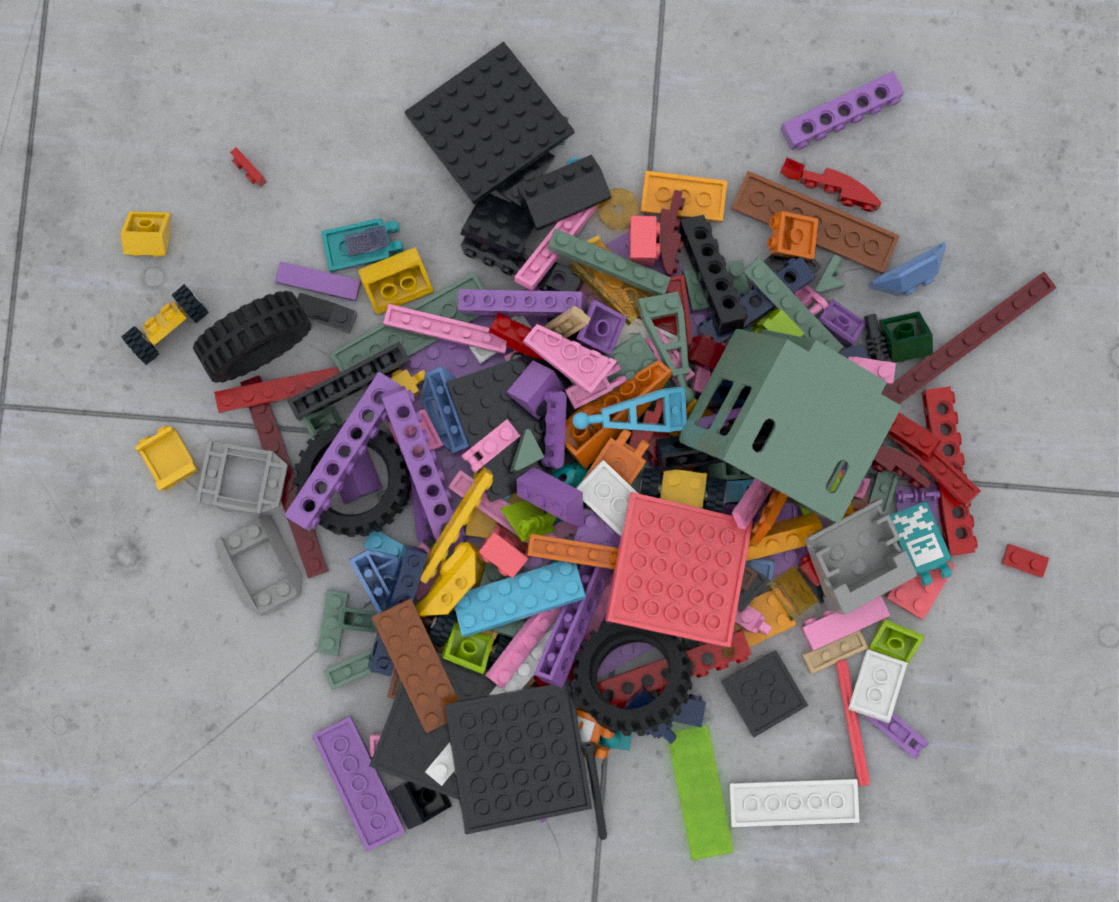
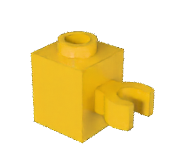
[390,369,426,397]

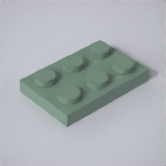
[682,260,752,312]

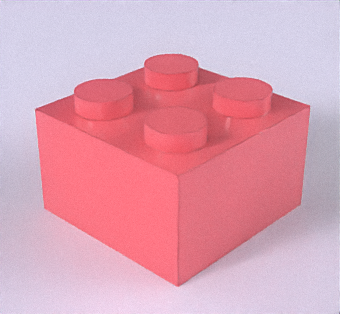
[629,216,660,266]
[479,523,529,578]

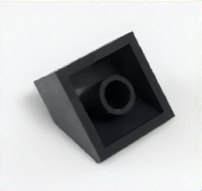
[389,781,452,830]

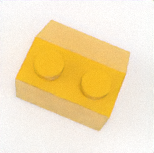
[120,211,171,257]

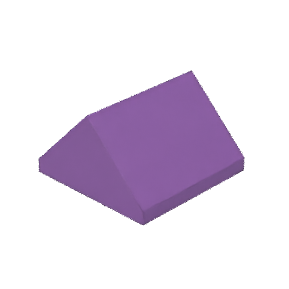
[818,299,865,348]
[577,300,626,356]
[506,361,565,420]
[330,451,383,504]

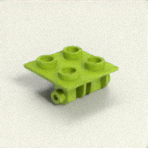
[500,500,556,542]

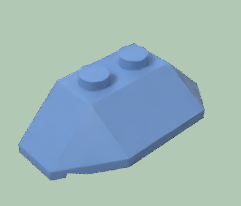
[868,242,946,296]
[421,366,469,453]
[349,549,399,613]

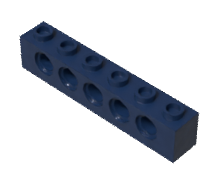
[698,257,816,343]
[368,544,428,676]

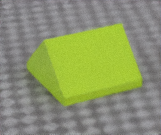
[868,619,924,665]
[441,623,494,674]

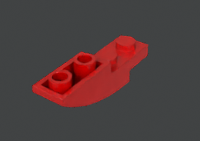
[799,167,881,212]
[488,312,546,361]

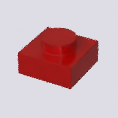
[780,157,805,181]

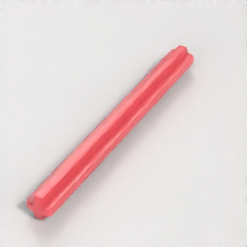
[836,660,870,786]

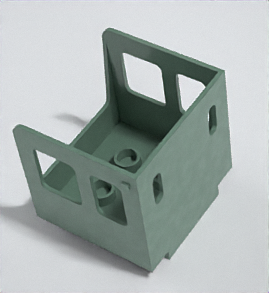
[679,329,902,524]

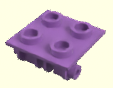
[895,484,940,526]

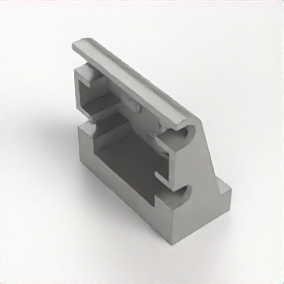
[805,499,917,615]

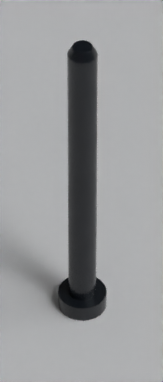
[581,742,607,840]

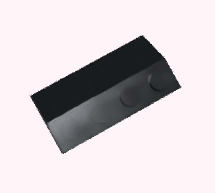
[517,155,611,231]

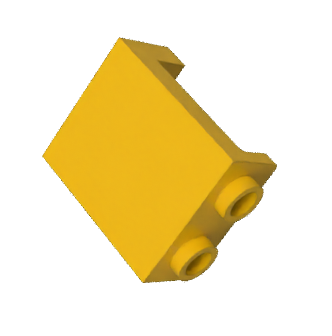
[135,425,200,492]

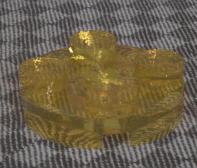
[598,188,639,230]

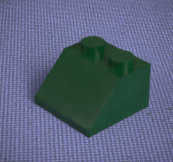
[879,311,933,363]

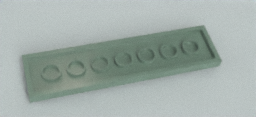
[329,272,484,372]

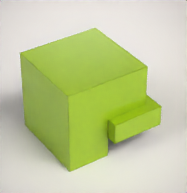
[751,309,804,337]

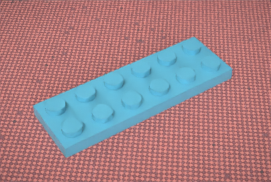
[455,561,586,637]

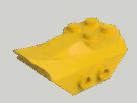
[415,542,492,619]

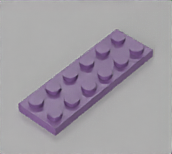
[312,716,406,851]

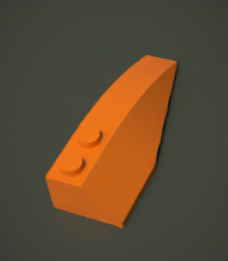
[565,360,673,469]

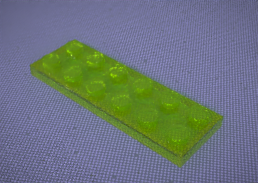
[668,725,734,861]

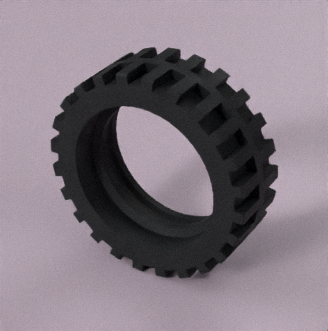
[193,291,312,383]
[293,421,411,537]
[573,621,693,736]

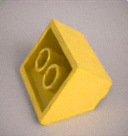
[358,247,434,315]

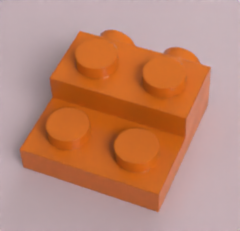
[767,211,818,261]

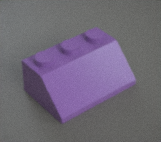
[517,467,583,528]

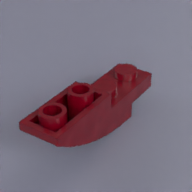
[658,190,685,277]
[871,446,932,489]

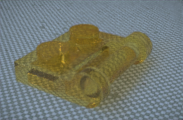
[766,566,819,621]

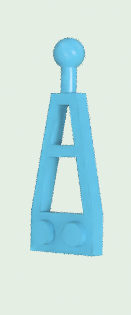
[572,386,687,432]

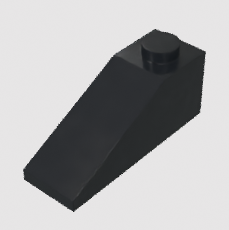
[297,293,358,334]

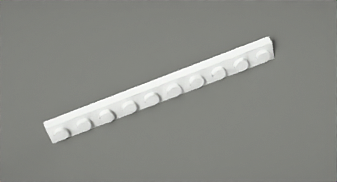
[425,617,558,786]

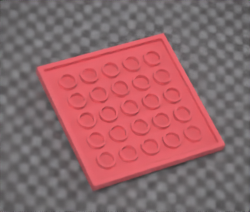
[605,492,753,648]

